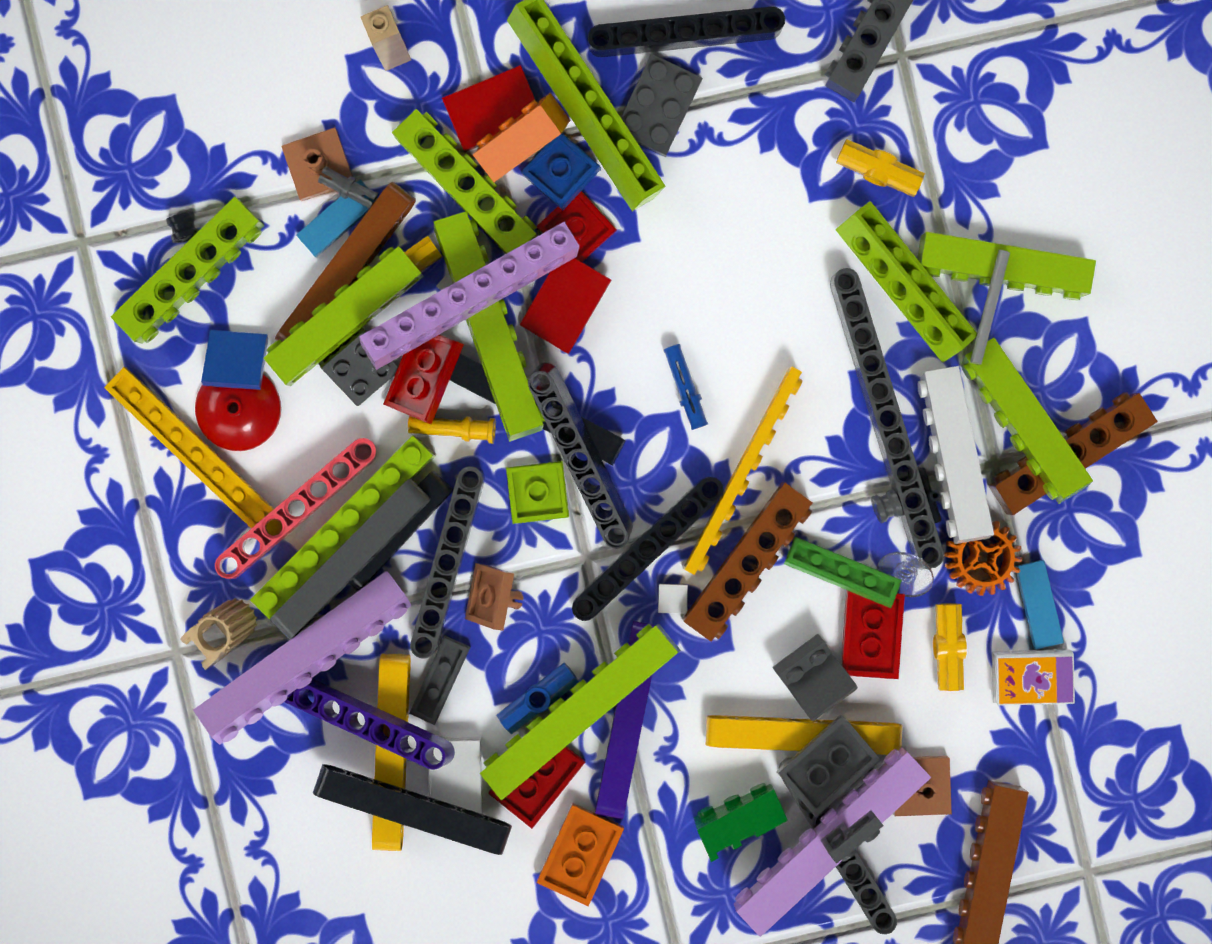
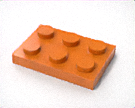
[537,803,624,907]

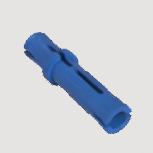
[663,344,708,430]

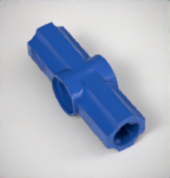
[496,662,580,735]

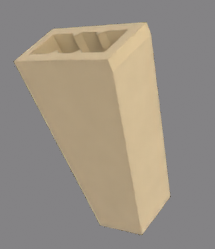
[360,5,411,71]

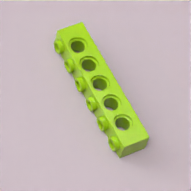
[391,109,537,254]
[110,196,265,344]
[835,201,977,363]

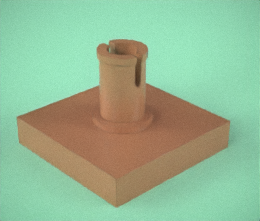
[281,128,353,202]
[465,563,523,631]
[893,756,952,817]

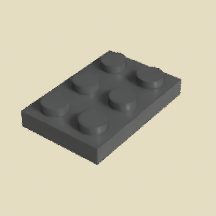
[621,54,703,157]
[776,714,881,817]

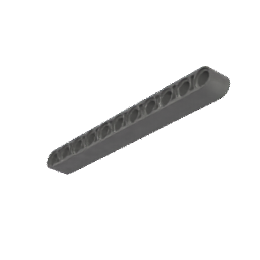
[830,268,944,568]

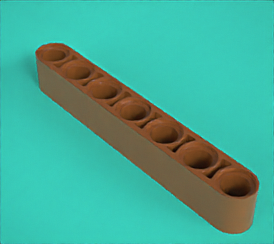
[275,182,416,342]

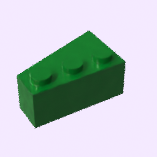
[693,783,788,862]

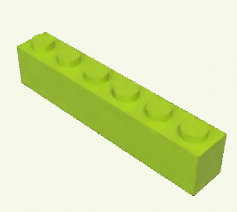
[917,232,1096,301]
[263,246,424,386]
[962,338,1093,504]

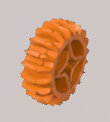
[944,521,1023,596]

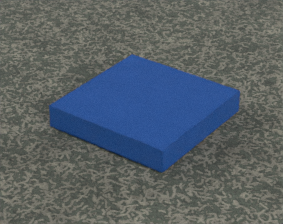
[521,133,601,210]
[201,330,269,390]

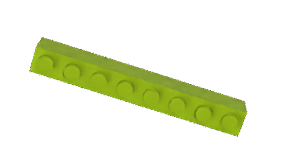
[507,0,666,212]
[434,211,545,442]
[250,435,436,620]
[479,624,681,800]

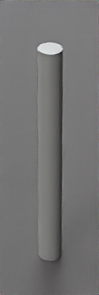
[970,250,1010,365]

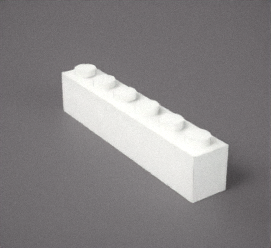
[917,366,994,544]

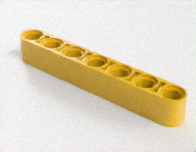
[372,653,411,851]
[705,715,903,755]

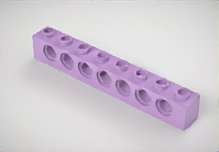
[359,222,579,370]

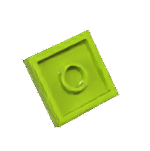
[506,461,569,524]

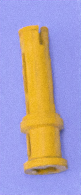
[408,416,496,444]

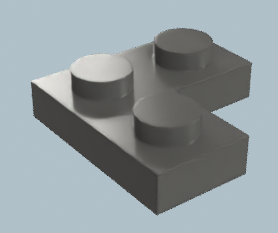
[820,810,884,864]

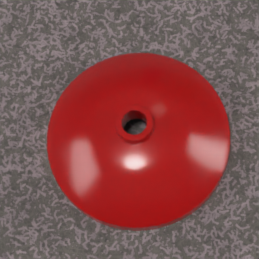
[195,374,281,451]

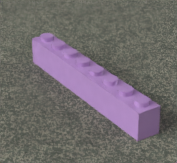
[193,571,411,745]
[734,747,931,937]

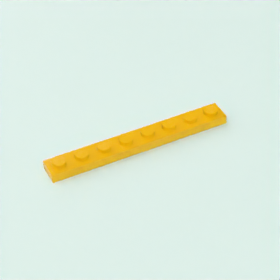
[683,366,803,575]
[104,367,283,536]

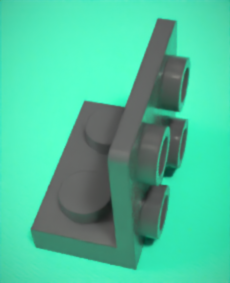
[319,326,398,406]
[772,634,858,721]

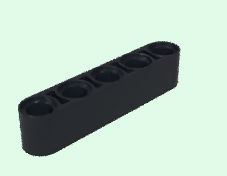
[349,470,454,591]

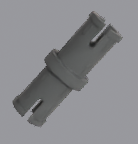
[318,166,378,209]

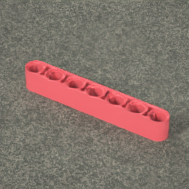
[215,438,376,579]

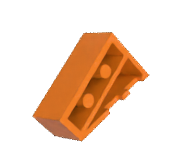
[473,93,571,182]

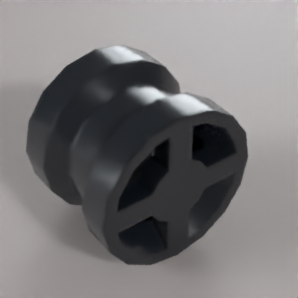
[166,212,199,243]

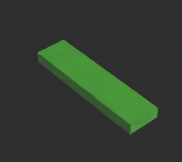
[784,536,902,608]

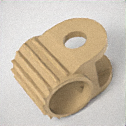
[180,598,257,670]

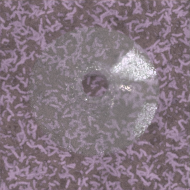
[876,552,934,597]

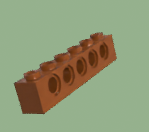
[988,392,1158,515]
[682,482,813,642]

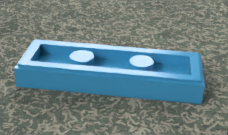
[296,179,377,258]
[1014,559,1064,650]

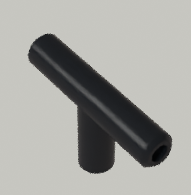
[918,467,942,523]

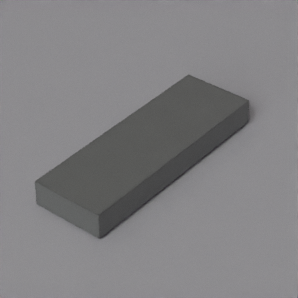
[409,635,471,725]

